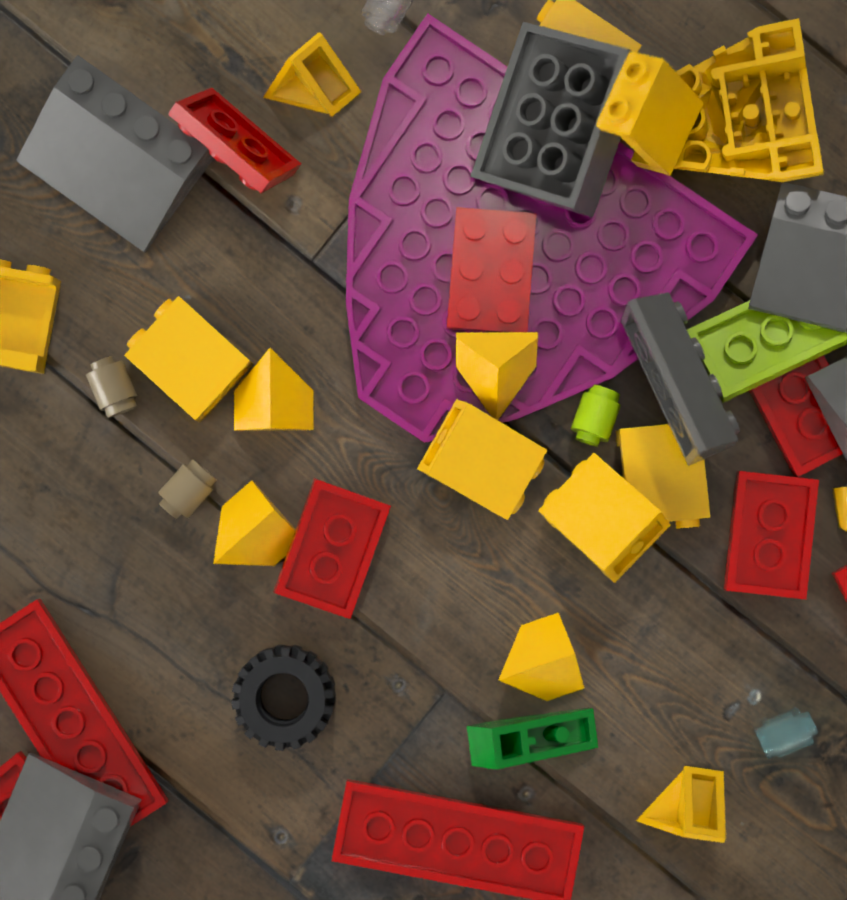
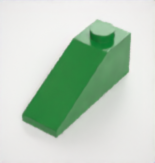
[467,708,598,770]

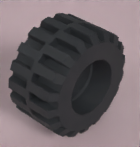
[231,644,336,751]

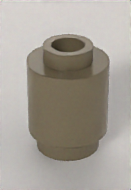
[86,356,138,418]
[158,459,217,519]

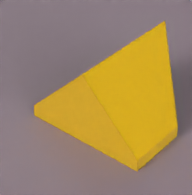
[263,32,362,117]
[456,332,538,420]
[234,348,314,431]
[213,480,296,566]
[498,612,585,701]
[636,766,726,843]

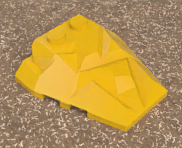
[674,18,824,182]

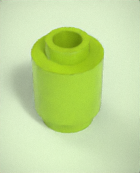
[571,385,621,447]

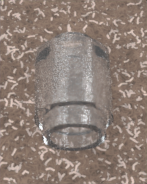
[361,0,414,35]

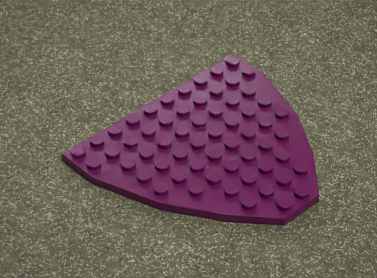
[346,13,758,443]

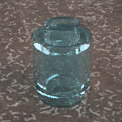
[754,707,818,759]

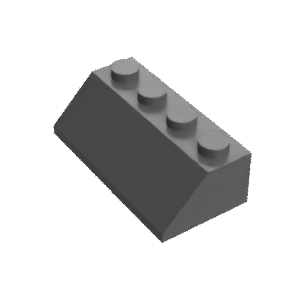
[621,292,740,466]

